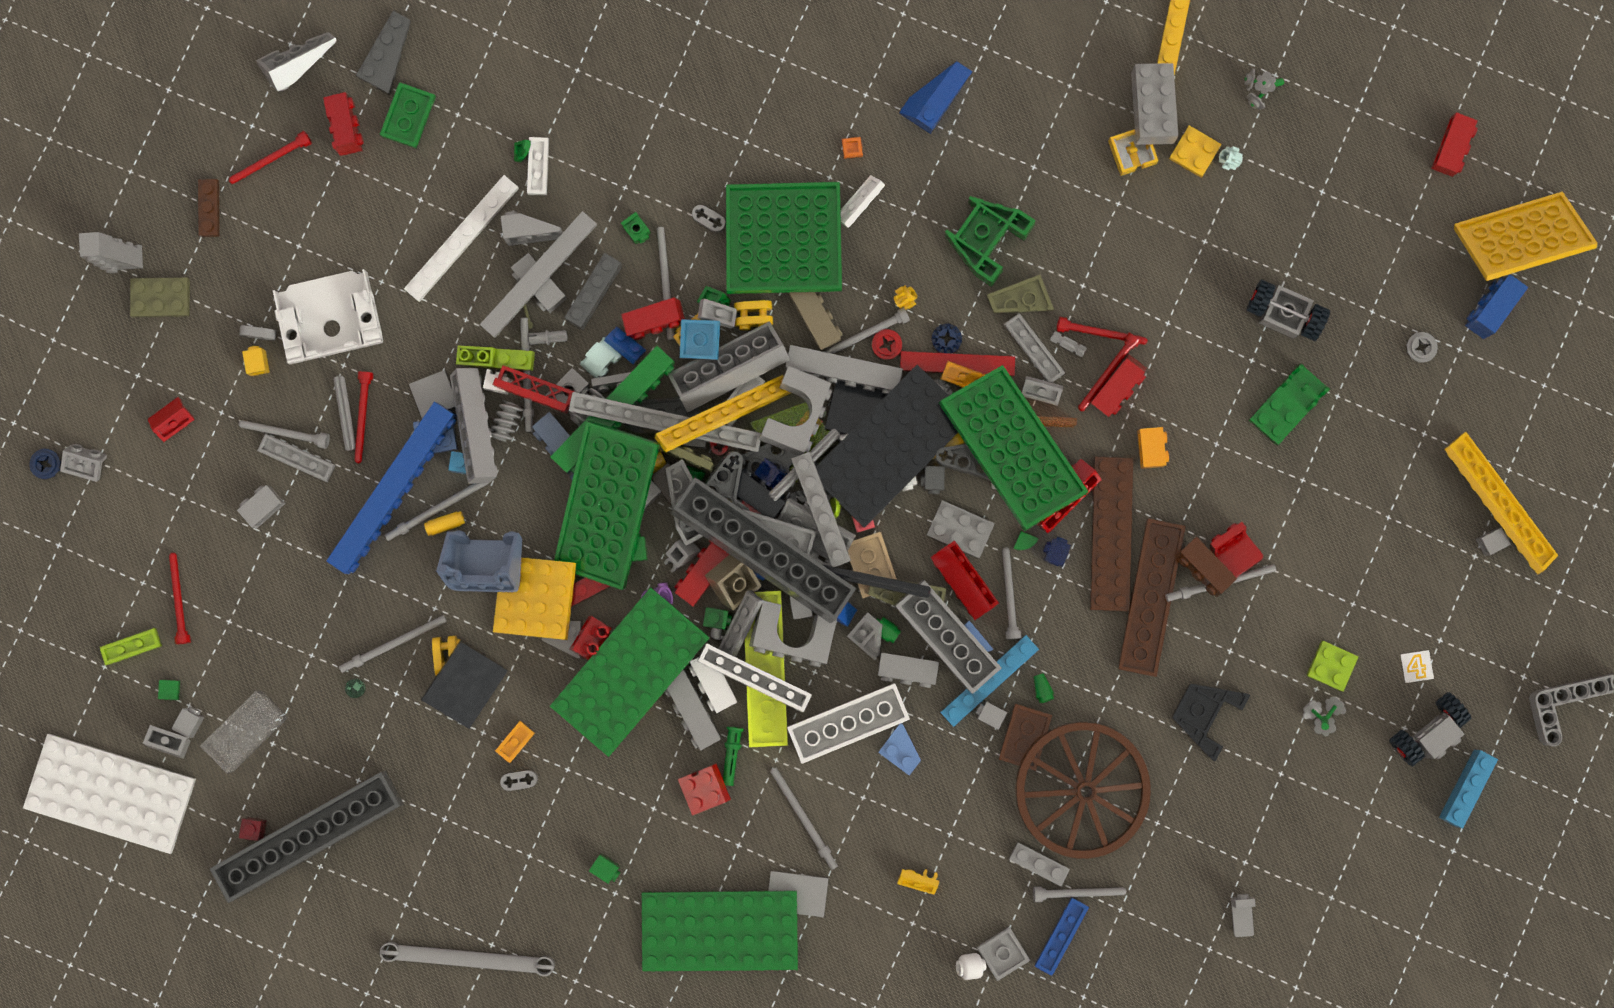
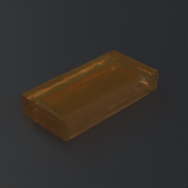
[1038,416,1077,428]

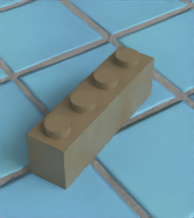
[788,292,842,352]

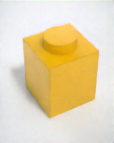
[242,346,270,376]

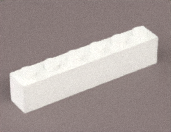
[697,644,812,712]

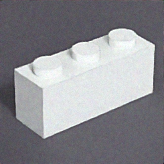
[689,657,738,713]

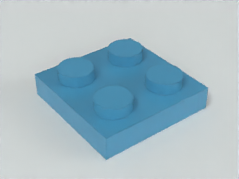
[680,319,720,360]

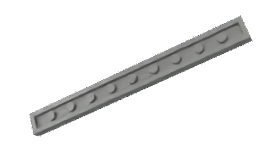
[568,392,762,452]

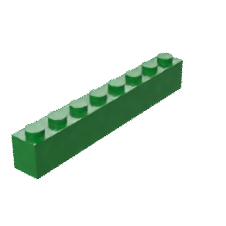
[550,346,675,475]

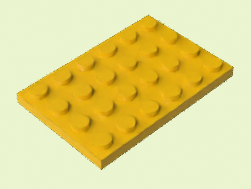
[1454,192,1597,281]

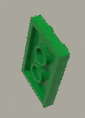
[380,82,436,149]

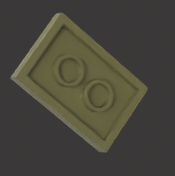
[130,277,190,317]

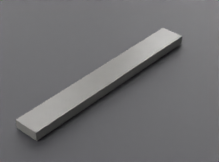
[480,211,597,338]

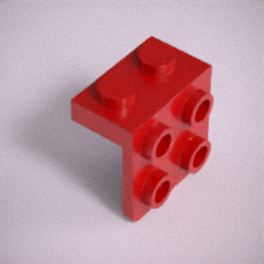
[1210,522,1263,578]

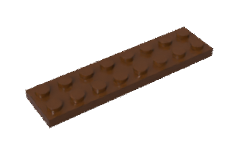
[1090,457,1133,611]
[1118,518,1186,677]

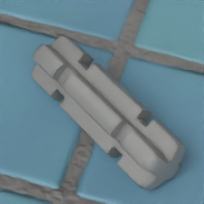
[1050,331,1087,357]

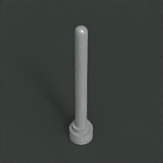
[825,307,910,354]
[239,420,330,449]
[1002,547,1022,640]
[1033,886,1127,902]

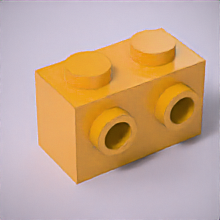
[1137,427,1169,469]

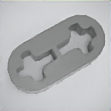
[692,205,726,233]
[239,325,277,341]
[500,770,538,791]

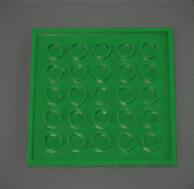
[726,182,842,294]

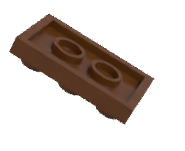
[998,704,1052,771]

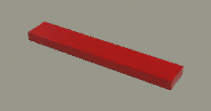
[900,351,1015,376]

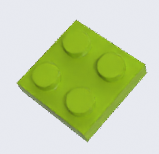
[1306,641,1358,692]

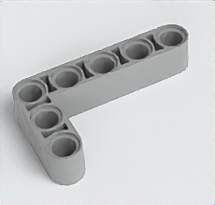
[1529,674,1614,746]

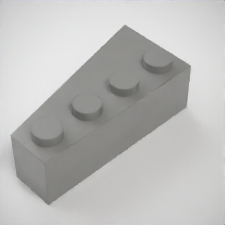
[79,232,143,273]

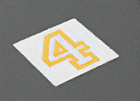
[1401,650,1434,683]

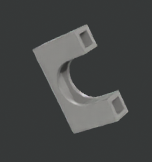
[759,366,832,455]
[749,601,837,667]

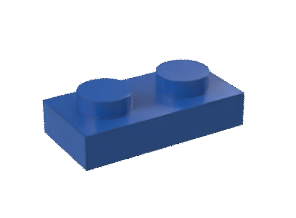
[604,327,646,365]

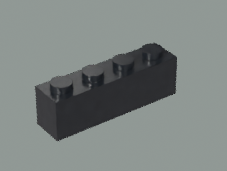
[710,457,787,519]

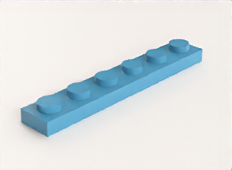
[940,635,1039,727]

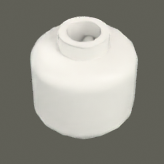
[956,953,986,980]

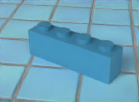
[1439,749,1498,829]

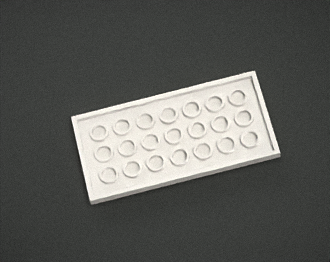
[23,734,196,854]

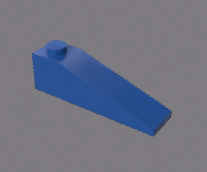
[899,61,972,134]

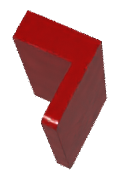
[148,397,195,442]

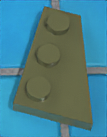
[987,275,1054,313]

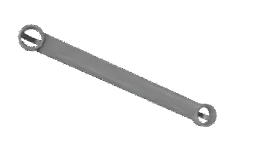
[380,942,555,976]

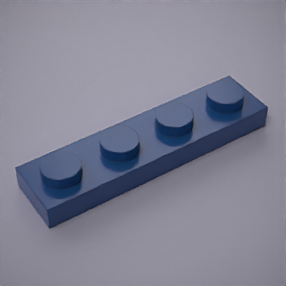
[1034,897,1089,976]

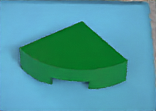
[514,139,531,162]
[1013,531,1039,550]

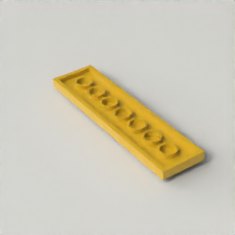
[1444,432,1558,575]

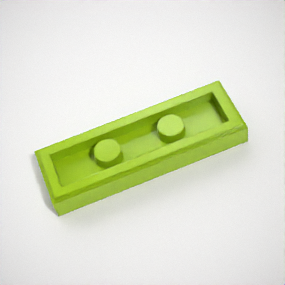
[99,628,162,666]

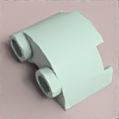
[580,337,622,378]

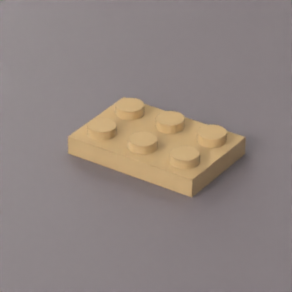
[848,532,897,599]

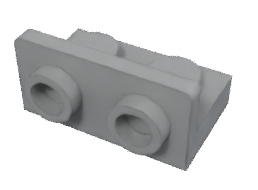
[60,444,107,482]

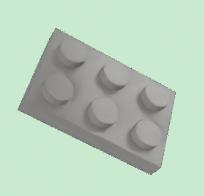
[926,500,995,559]

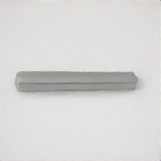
[334,376,356,451]

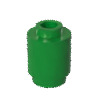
[876,617,901,643]

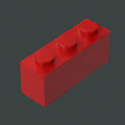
[1431,112,1478,177]
[621,297,685,340]

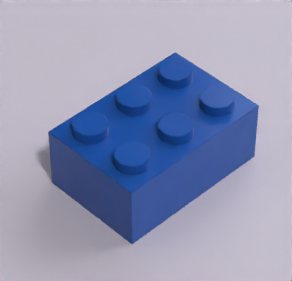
[1465,274,1528,339]

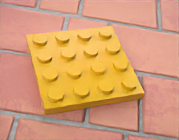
[493,558,576,640]

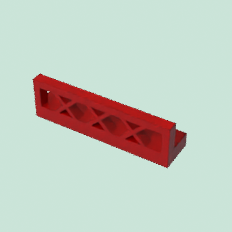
[492,365,574,414]

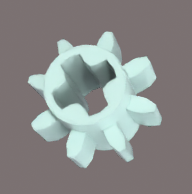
[1219,146,1243,170]

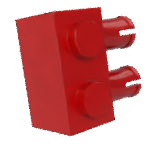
[569,616,612,661]

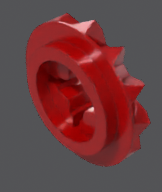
[872,329,902,360]

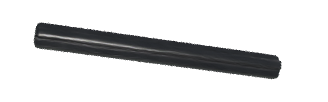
[822,564,931,598]

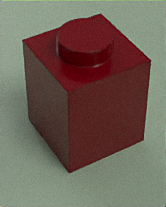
[239,817,267,841]

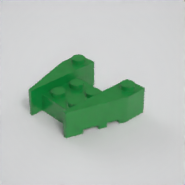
[945,196,1036,287]

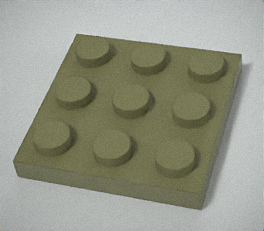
[659,446,715,475]

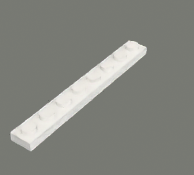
[404,175,519,302]

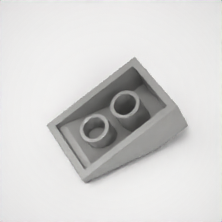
[501,211,563,246]

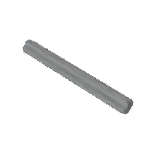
[769,429,840,501]

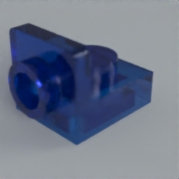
[754,458,788,488]

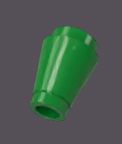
[1033,674,1055,704]

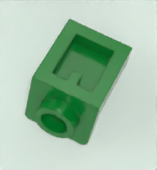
[697,286,731,306]
[703,607,732,630]

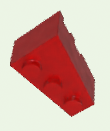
[323,92,364,156]
[1091,354,1147,417]

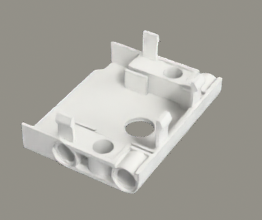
[273,269,383,365]

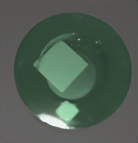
[345,679,366,698]

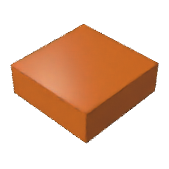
[842,137,863,159]

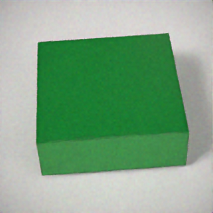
[158,680,180,700]

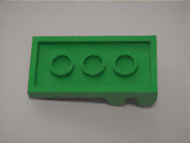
[1249,363,1330,445]

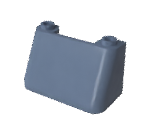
[436,530,522,592]

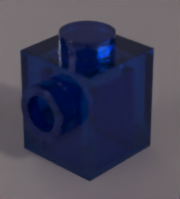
[1043,537,1071,568]

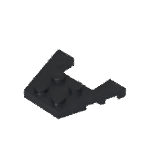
[1171,683,1250,762]

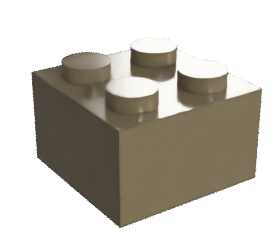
[705,555,762,610]

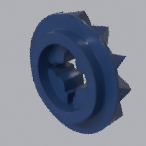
[932,323,962,354]
[29,449,61,479]

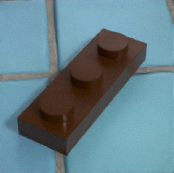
[198,179,219,237]

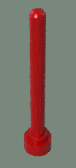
[229,131,312,184]
[1056,316,1148,345]
[1078,332,1141,411]
[354,371,374,464]
[169,552,191,645]

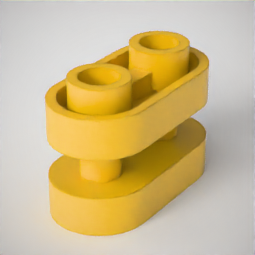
[734,300,773,331]
[432,635,461,676]

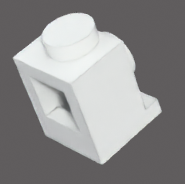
[483,369,514,395]

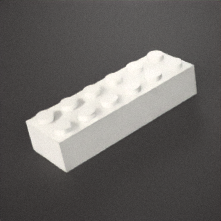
[787,683,910,764]

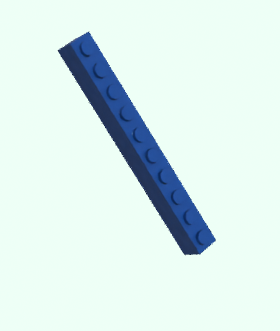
[327,402,457,574]

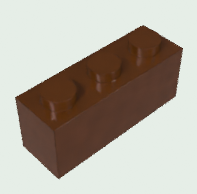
[1176,536,1237,598]

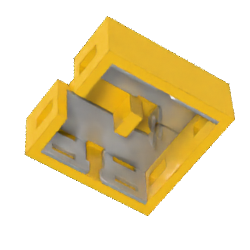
[1108,129,1158,176]

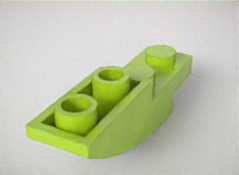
[456,345,535,371]

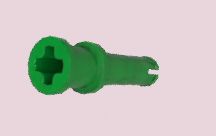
[723,726,744,786]

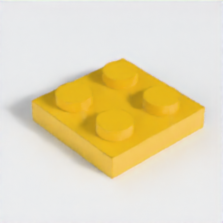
[1169,125,1222,178]

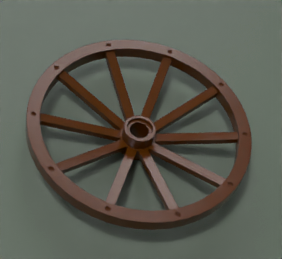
[1015,722,1151,859]

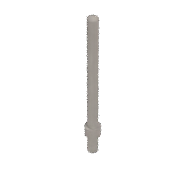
[657,227,675,340]
[520,318,534,432]
[385,483,489,541]
[1165,564,1276,602]
[339,615,447,673]
[770,767,838,870]

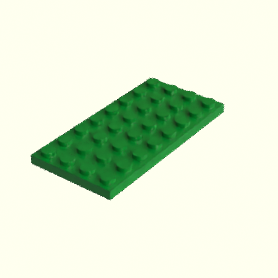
[939,365,1089,531]
[554,420,660,590]
[550,587,710,757]
[642,890,798,971]

